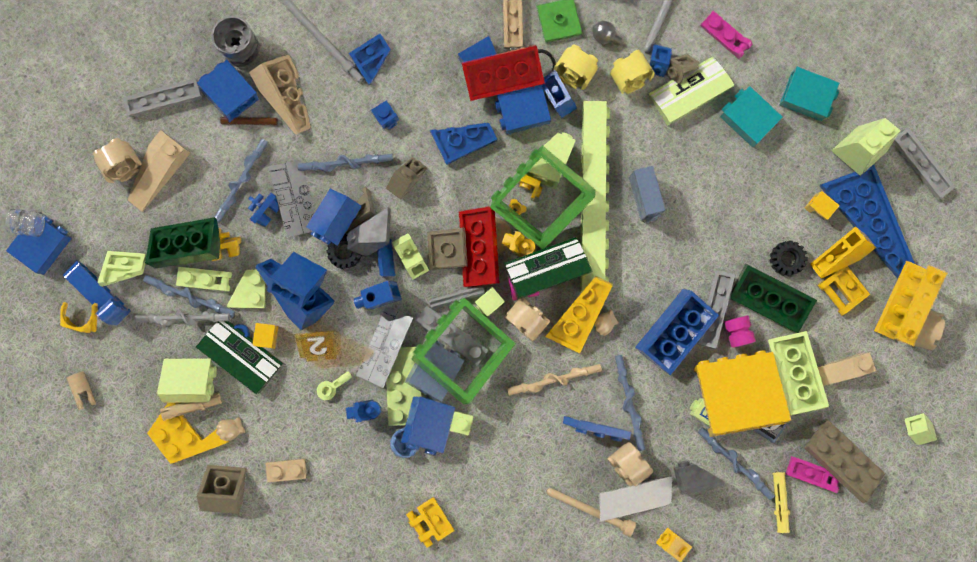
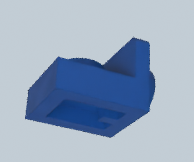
[649,44,672,77]
[371,100,399,130]

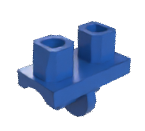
[248,192,279,227]
[346,399,381,423]

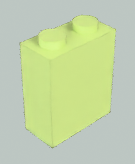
[157,359,217,403]

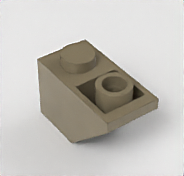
[386,157,427,200]

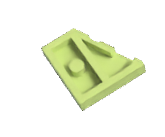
[98,251,146,287]
[227,270,266,308]

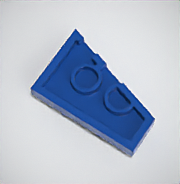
[430,123,497,165]
[563,416,631,442]

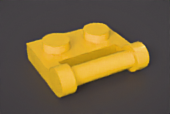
[817,266,870,316]

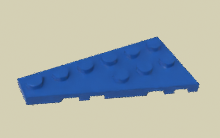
[819,165,915,278]

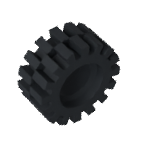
[326,234,362,269]
[770,241,808,276]

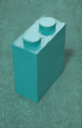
[779,66,840,121]
[720,86,783,148]

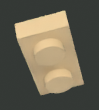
[266,459,307,483]

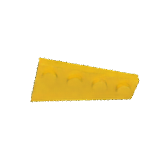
[545,276,613,353]

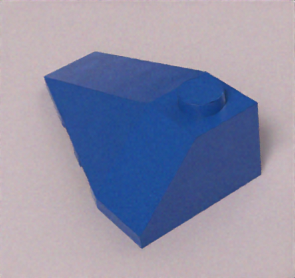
[255,259,335,330]

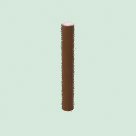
[220,117,278,125]

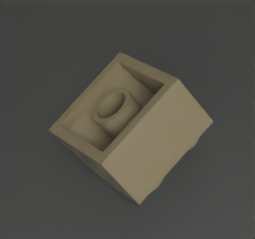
[197,465,246,514]

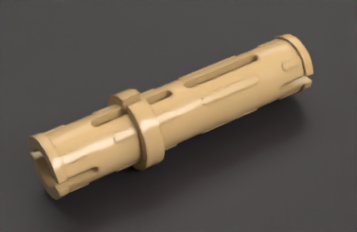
[160,392,222,421]

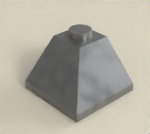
[347,208,391,256]
[673,461,725,495]

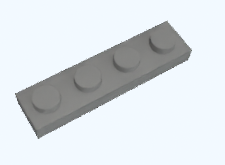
[123,78,203,117]
[893,127,955,200]
[697,270,736,349]
[416,306,489,366]

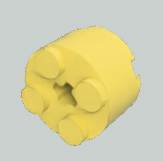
[553,45,598,90]
[610,50,655,94]

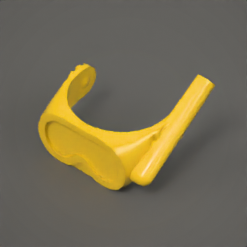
[60,302,98,333]

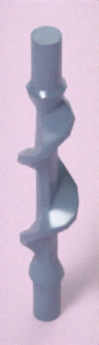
[214,139,268,223]
[298,154,393,172]
[143,275,235,318]
[615,355,646,451]
[697,427,775,500]

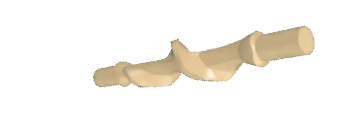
[507,364,602,396]

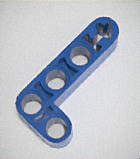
[63,260,131,325]

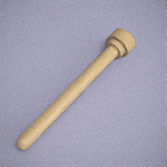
[547,488,636,537]

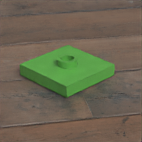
[537,0,582,43]

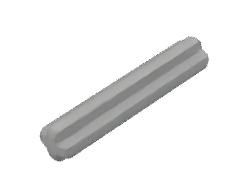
[429,286,485,309]

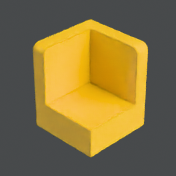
[805,191,840,220]
[253,323,279,349]

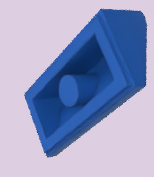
[377,238,395,278]

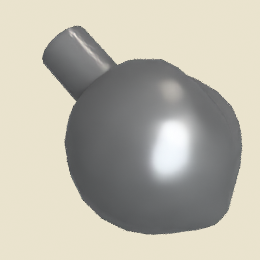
[593,21,622,45]

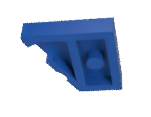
[349,33,391,85]

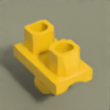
[211,228,241,261]
[502,231,536,257]

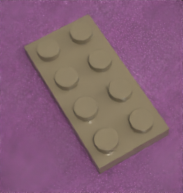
[804,420,885,503]

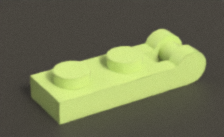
[176,267,232,292]

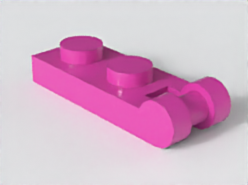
[700,11,753,59]
[786,456,839,493]

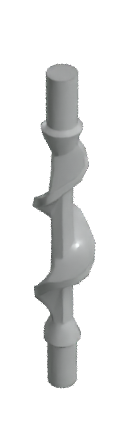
[135,310,231,326]

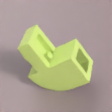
[391,233,429,280]

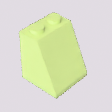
[832,118,900,176]
[526,133,576,189]

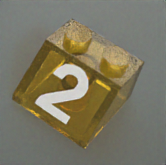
[295,331,342,362]

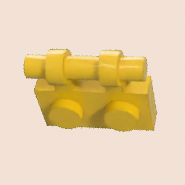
[406,496,455,548]

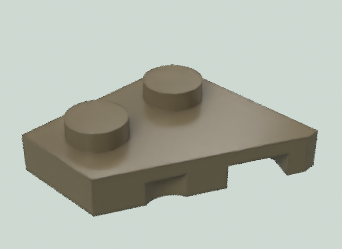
[345,187,375,234]

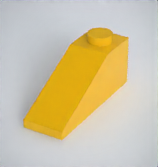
[810,227,876,279]

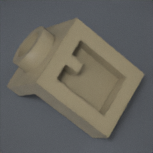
[667,54,700,84]

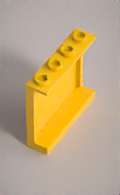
[694,350,791,437]

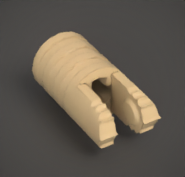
[66,371,96,410]

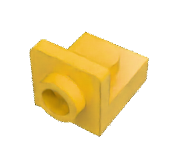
[518,175,543,201]
[656,528,692,562]

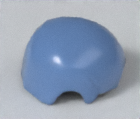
[390,428,417,459]

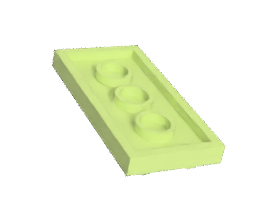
[386,347,426,426]

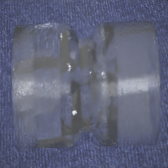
[6,209,45,237]

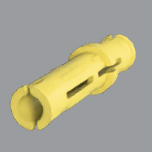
[772,472,790,533]

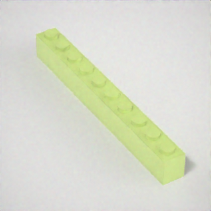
[580,101,610,292]

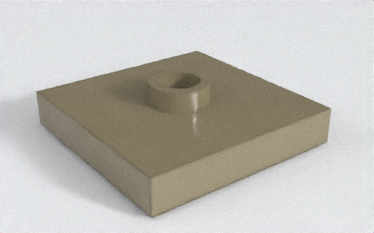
[427,228,468,270]

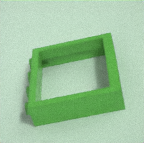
[490,145,595,249]
[411,298,516,405]

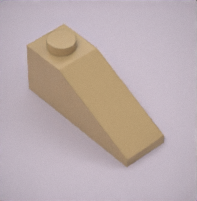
[818,352,876,386]

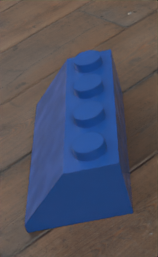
[635,289,719,375]

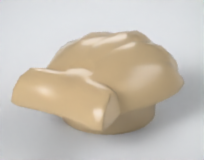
[595,309,618,336]
[216,417,245,441]

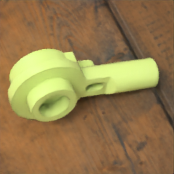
[317,371,352,400]

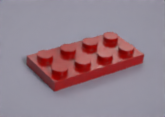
[462,45,545,101]
[459,206,500,287]

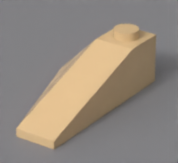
[249,55,311,135]
[128,130,190,212]

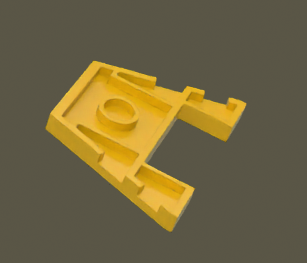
[147,403,229,464]

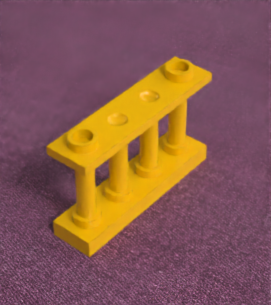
[874,261,947,346]

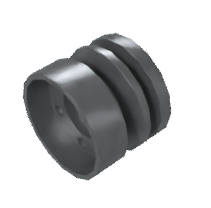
[211,16,259,67]

